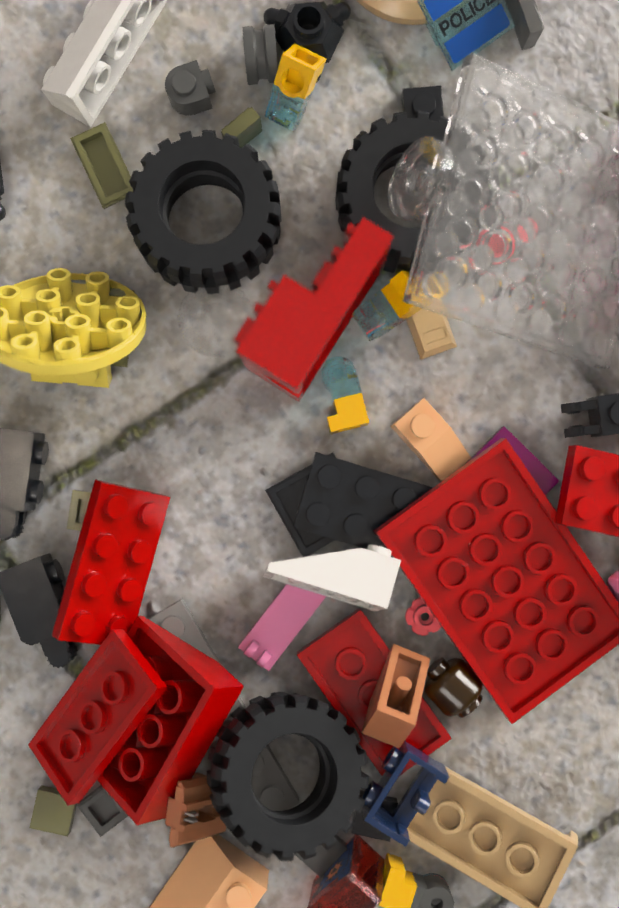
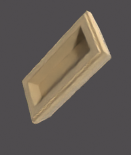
[405,274,457,360]

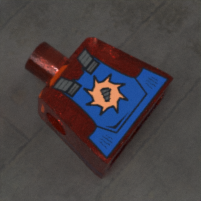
[307,834,385,908]

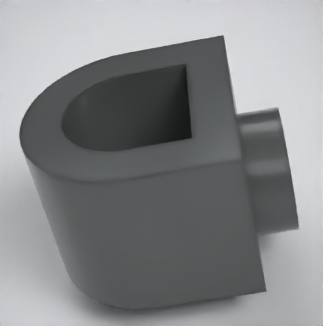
[165,60,216,116]

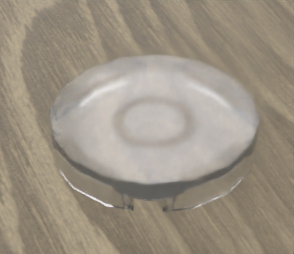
[387,136,453,222]
[177,284,255,359]

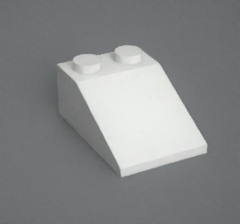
[263,544,401,612]

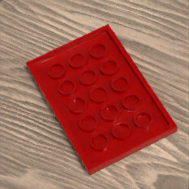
[374,438,619,724]

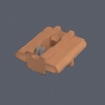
[165,772,226,848]

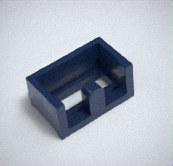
[361,741,449,847]

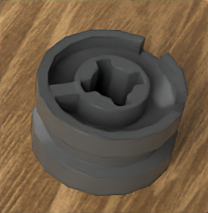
[242,24,278,85]

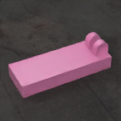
[238,584,326,671]

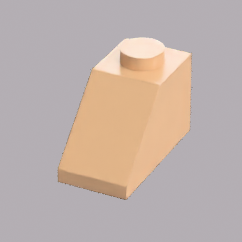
[390,398,471,482]

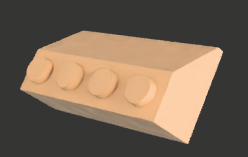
[149,834,269,908]

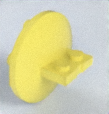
[0,268,146,388]

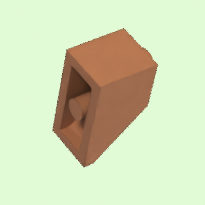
[362,644,430,748]

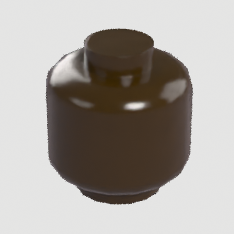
[424,657,483,718]

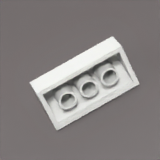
[41,0,167,128]

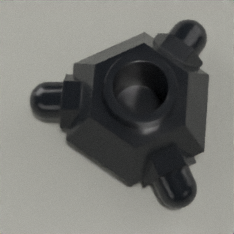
[263,1,351,83]

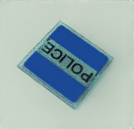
[417,0,515,70]

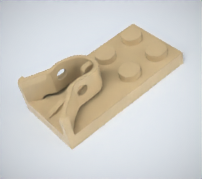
[407,767,578,908]

